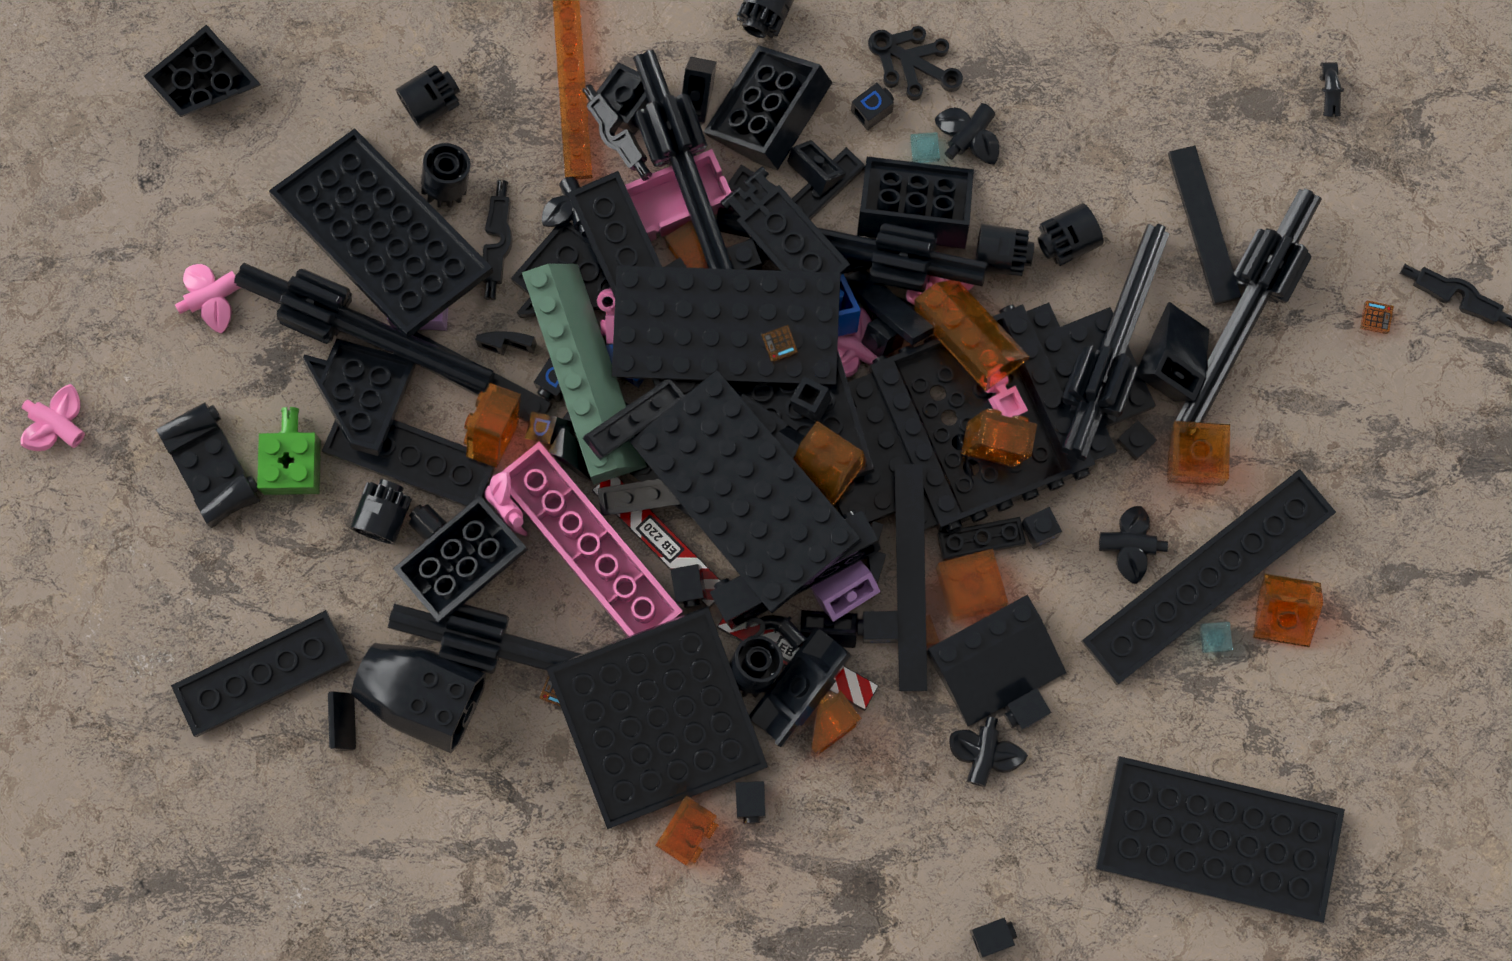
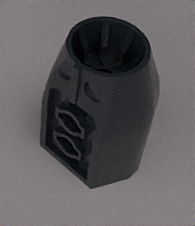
[351,643,486,753]

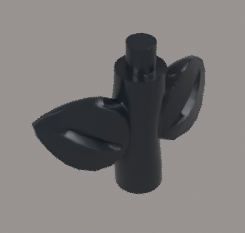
[935,103,999,165]
[542,177,587,237]
[1099,506,1168,584]
[949,716,1028,787]

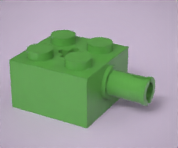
[257,407,321,495]

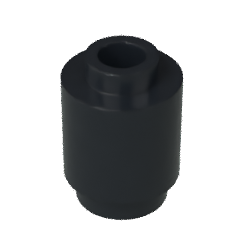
[409,504,447,541]

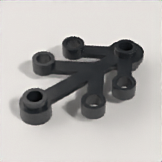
[868,26,963,101]

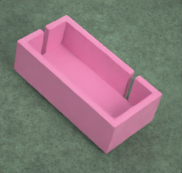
[625,149,732,241]

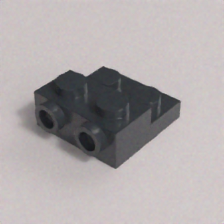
[588,62,649,135]

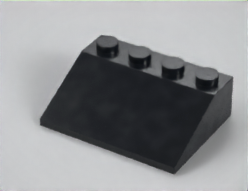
[704,45,833,171]
[857,156,974,249]
[393,496,528,624]
[927,594,1067,727]

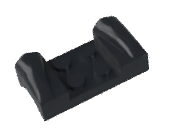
[156,402,261,528]

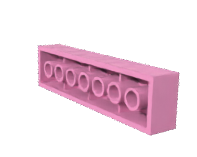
[502,441,684,637]

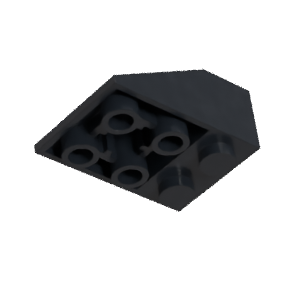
[1137,302,1210,402]

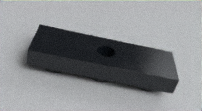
[937,517,1026,561]

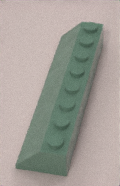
[522,264,647,485]

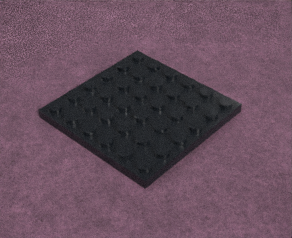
[546,606,768,829]

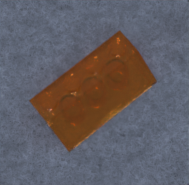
[914,280,1029,391]

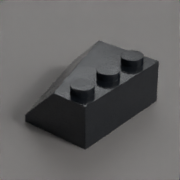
[144,25,261,117]

